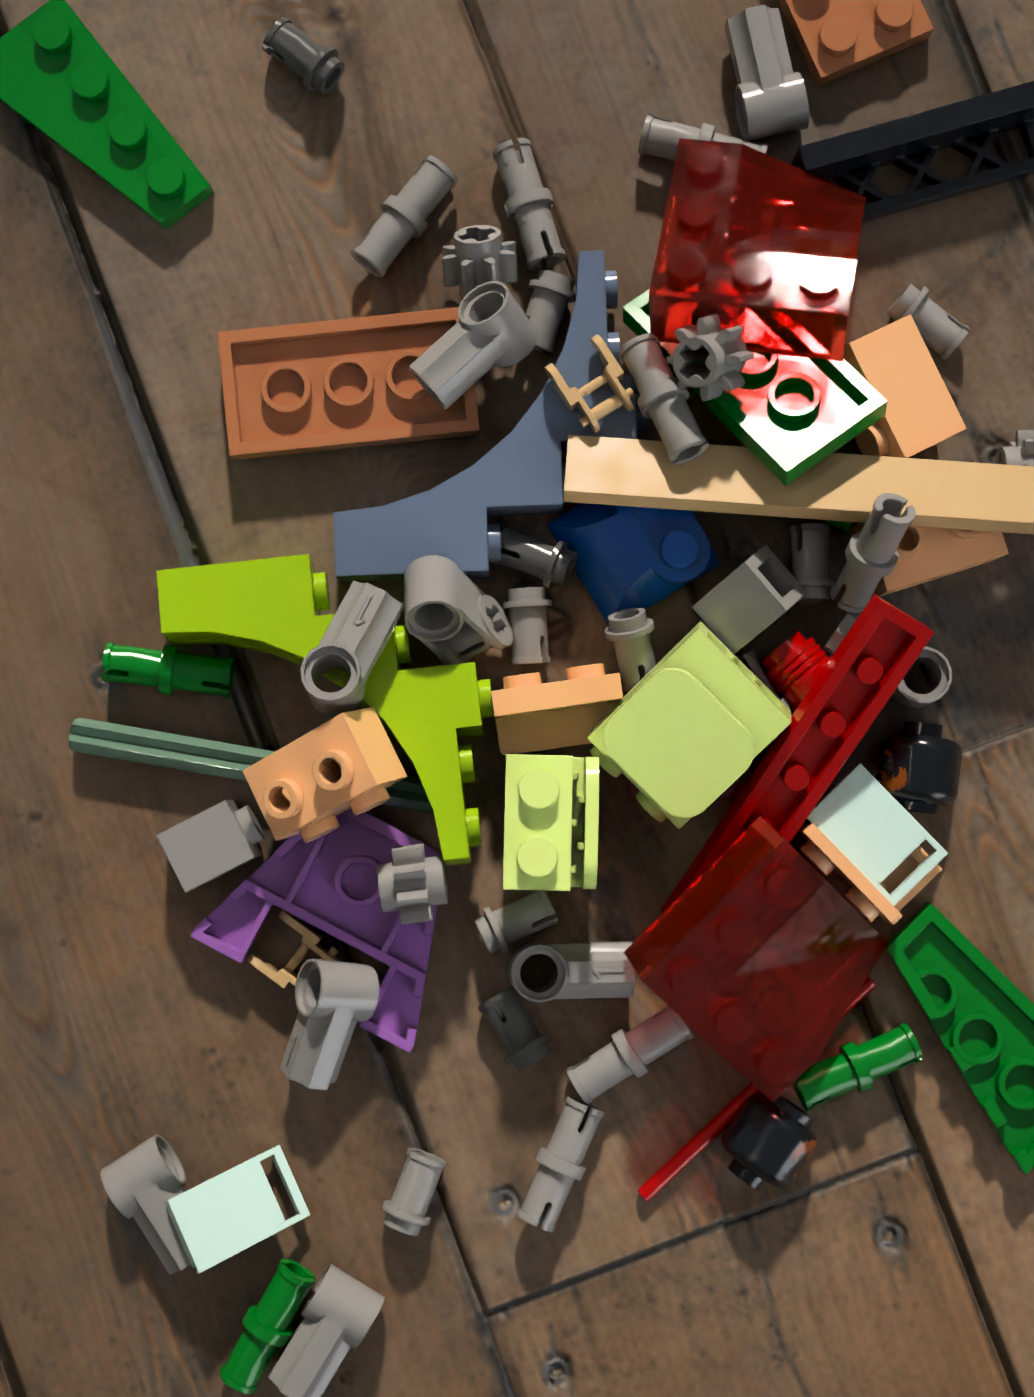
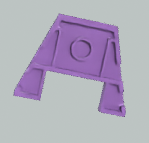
[190,808,445,1053]

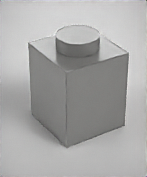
[692,545,807,654]
[156,799,265,893]

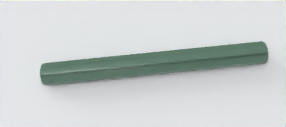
[69,717,433,813]

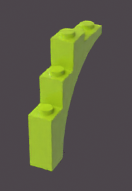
[156,554,494,866]

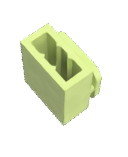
[587,621,792,829]
[503,754,599,891]

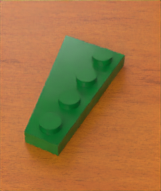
[0,0,214,230]
[882,902,1034,1175]

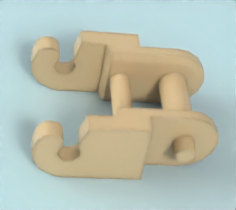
[544,334,635,433]
[246,909,342,989]

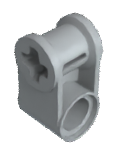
[404,555,513,665]

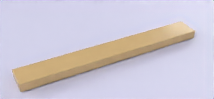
[563,435,1034,534]

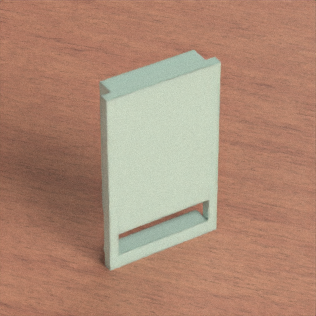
[807,763,948,906]
[166,1144,310,1274]

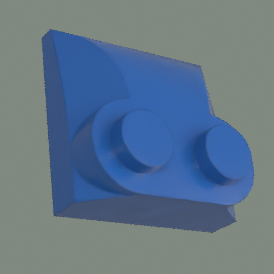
[547,503,720,626]

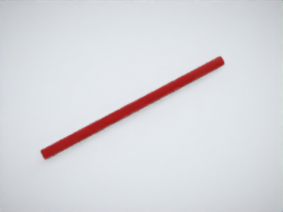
[637,975,877,1202]

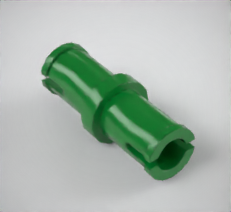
[101,642,234,698]
[789,1023,923,1112]
[219,1259,316,1394]

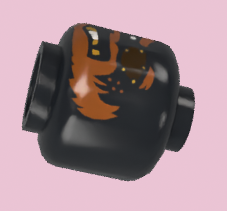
[876,721,962,815]
[722,1090,817,1191]

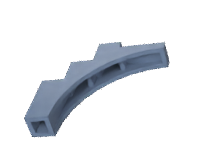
[333,250,648,583]

